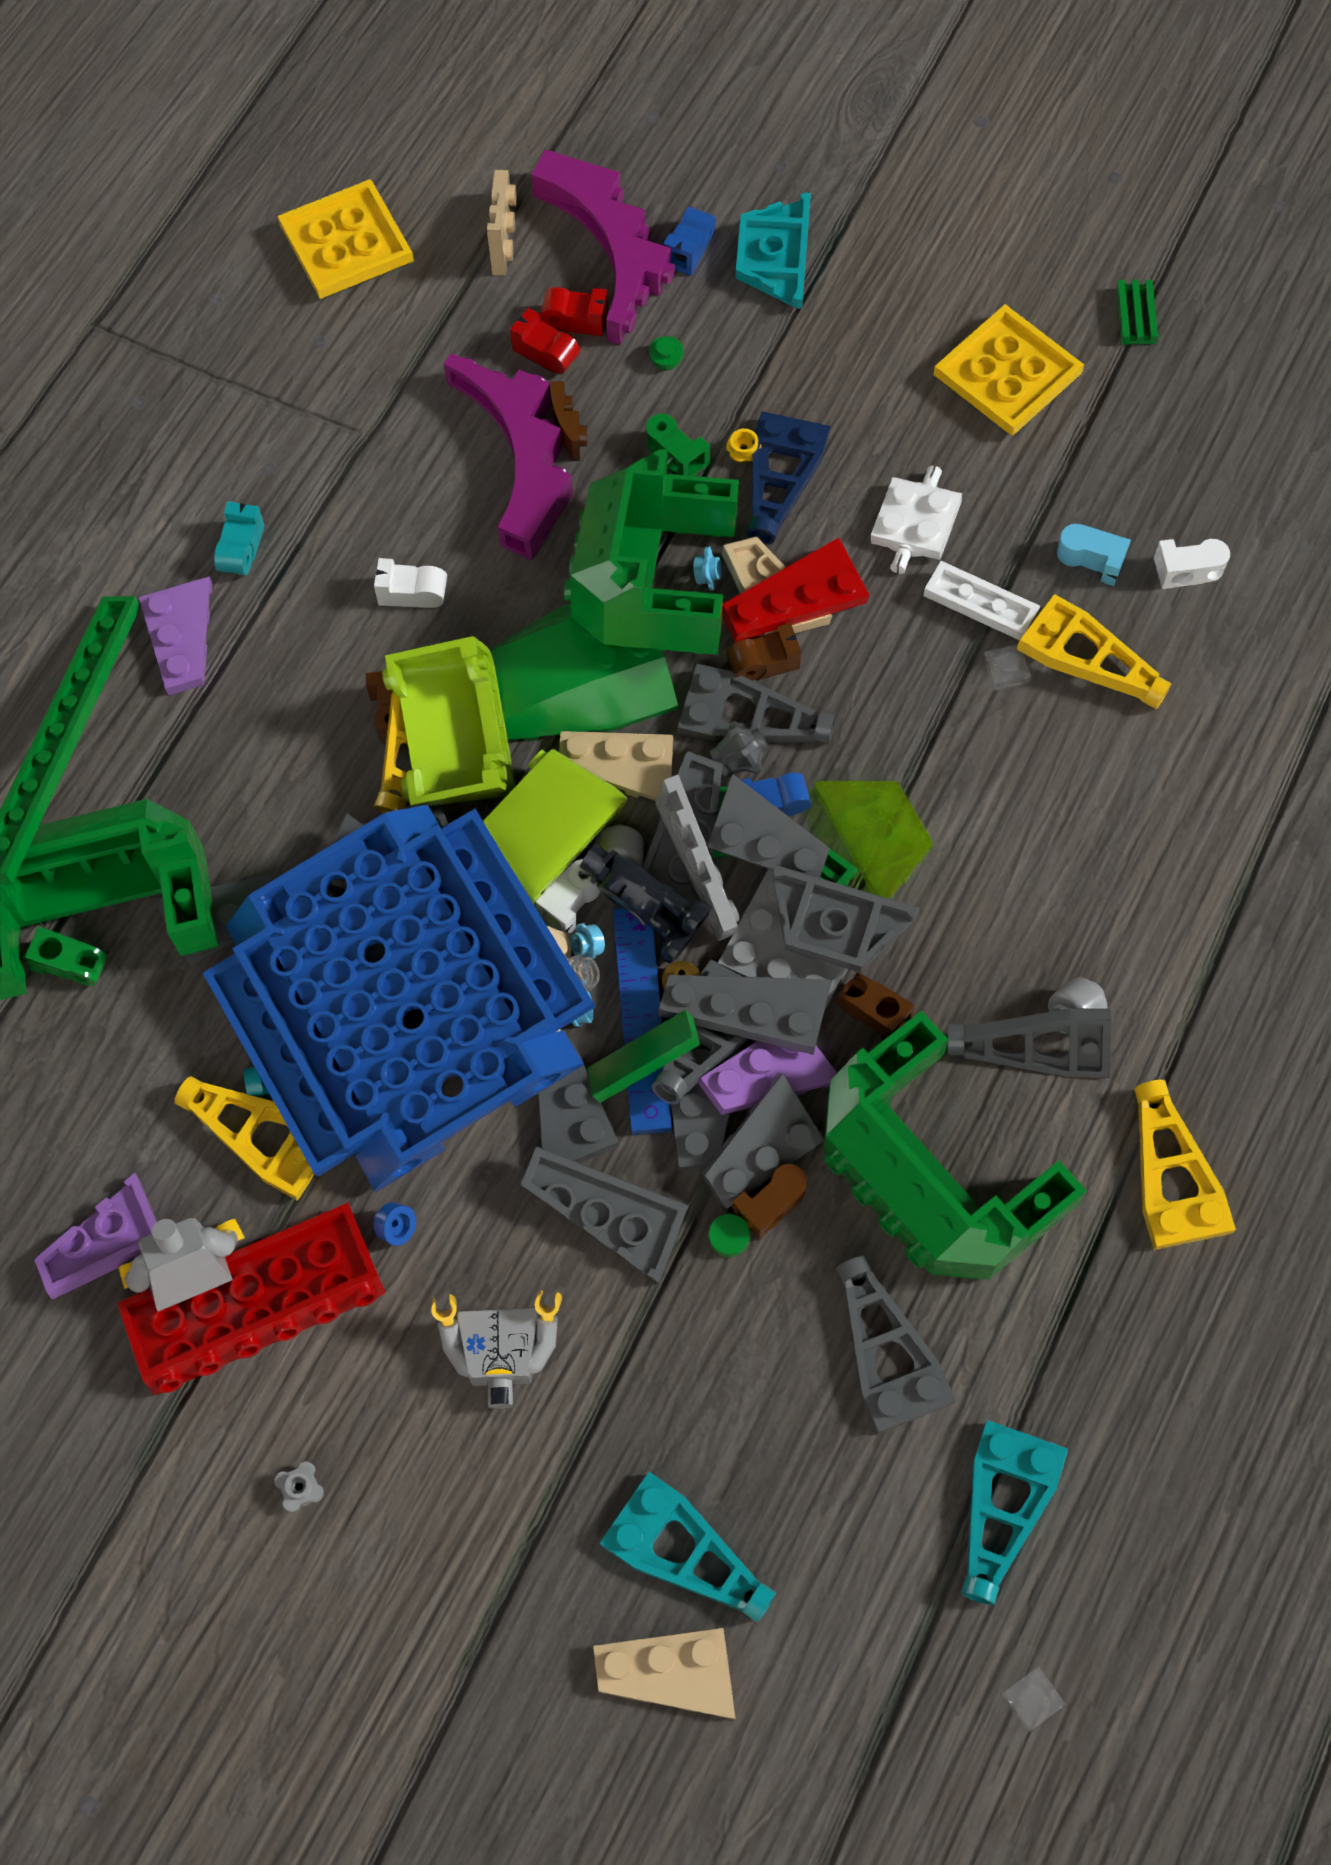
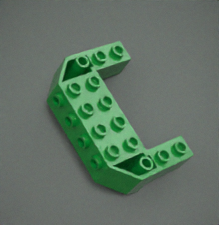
[564,449,739,655]
[0,799,219,1000]
[823,1010,1087,1280]

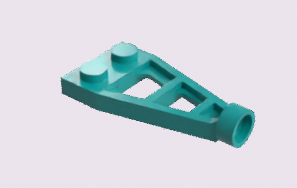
[961,1420,1068,1606]
[600,1472,777,1623]

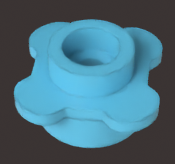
[693,547,722,591]

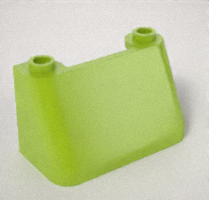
[382,636,515,807]
[483,749,628,904]

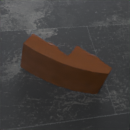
[550,381,587,461]

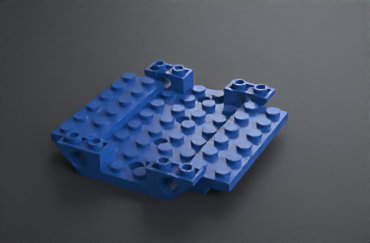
[203,805,596,1192]

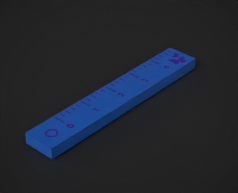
[613,909,672,1135]

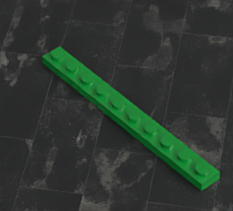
[0,596,140,884]

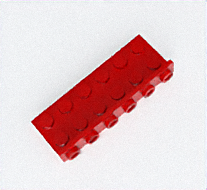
[117,1203,386,1395]

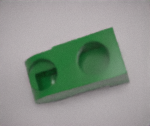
[646,413,710,476]
[25,926,108,987]

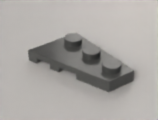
[701,1072,824,1209]

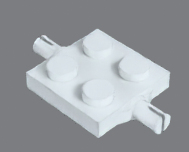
[871,466,962,574]

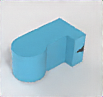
[1057,524,1131,586]

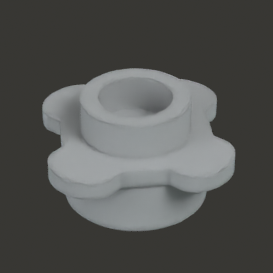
[275,1462,324,1512]

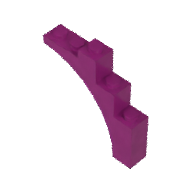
[531,149,675,345]
[444,353,573,560]

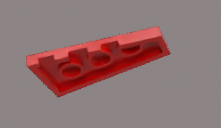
[722,537,870,642]

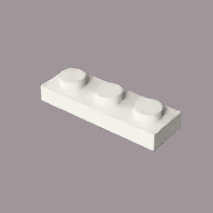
[923,561,1040,640]

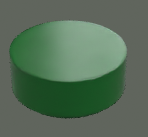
[709,1214,750,1258]

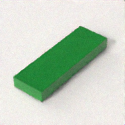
[587,1010,700,1103]

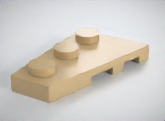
[487,170,516,275]
[721,537,832,637]
[559,731,673,801]
[593,1628,736,1720]

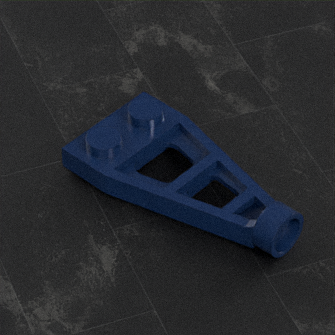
[747,411,830,545]

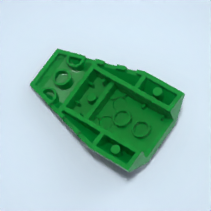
[489,604,678,742]

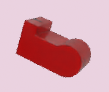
[540,287,608,336]
[510,308,581,374]

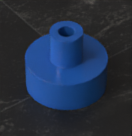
[374,1202,416,1246]

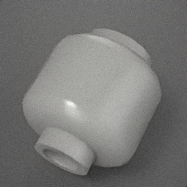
[594,824,644,867]
[1048,977,1108,1034]

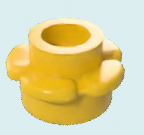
[726,429,761,463]

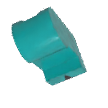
[214,501,265,576]

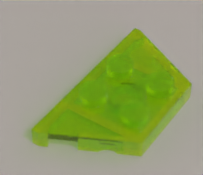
[813,781,934,899]

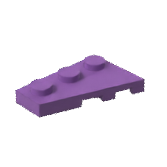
[139,576,212,696]
[698,1041,837,1115]
[34,1173,157,1300]

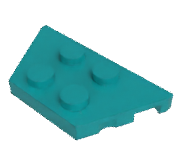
[736,193,811,309]

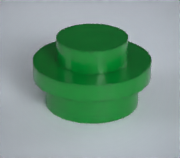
[649,336,684,370]

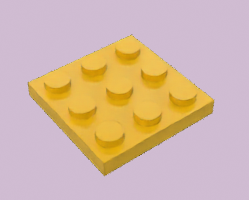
[278,179,414,299]
[933,304,1084,436]

